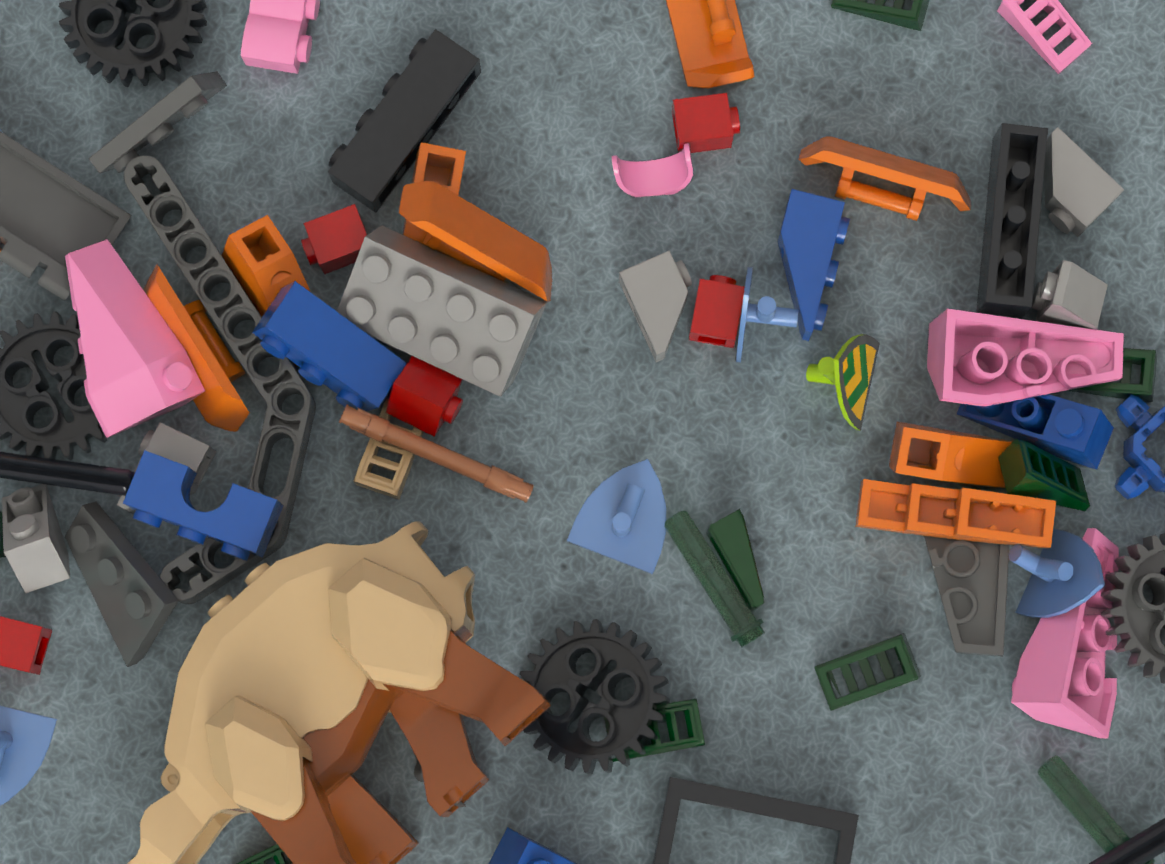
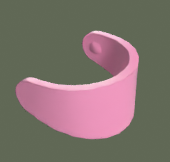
[612,143,693,197]

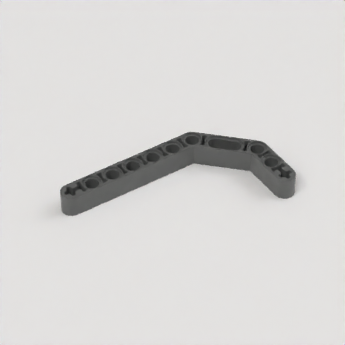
[124,156,316,604]

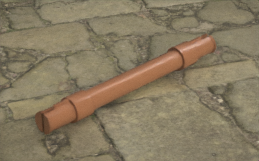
[339,404,534,503]

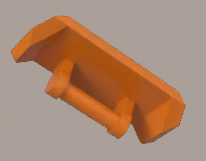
[666,0,755,88]
[798,136,971,221]
[399,181,552,302]
[144,264,250,432]

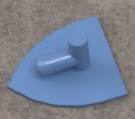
[736,267,799,362]
[567,459,667,574]
[1009,529,1105,618]
[0,706,57,806]

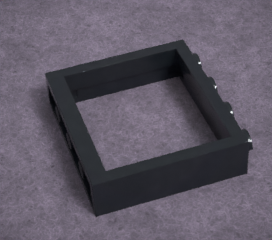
[653,777,859,864]

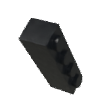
[328,29,481,213]
[976,123,1048,319]

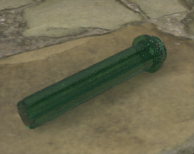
[664,510,765,648]
[1038,755,1155,864]

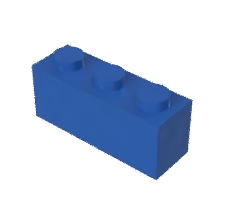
[252,281,407,411]

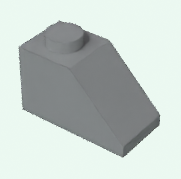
[1044,127,1124,237]
[619,250,692,362]

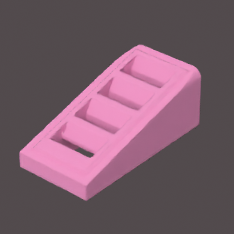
[997,0,1092,74]

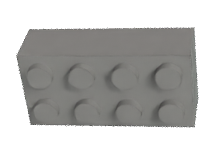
[337,225,547,397]

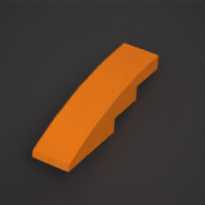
[855,479,1056,548]

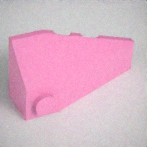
[65,239,205,438]
[927,309,1124,407]
[1011,528,1119,739]

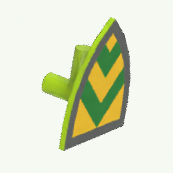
[806,334,880,431]

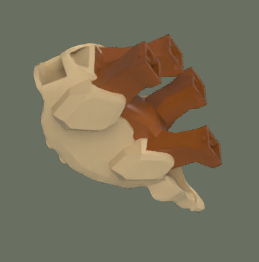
[127,522,551,864]

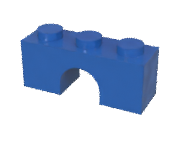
[123,450,284,561]

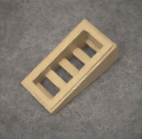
[353,398,423,500]

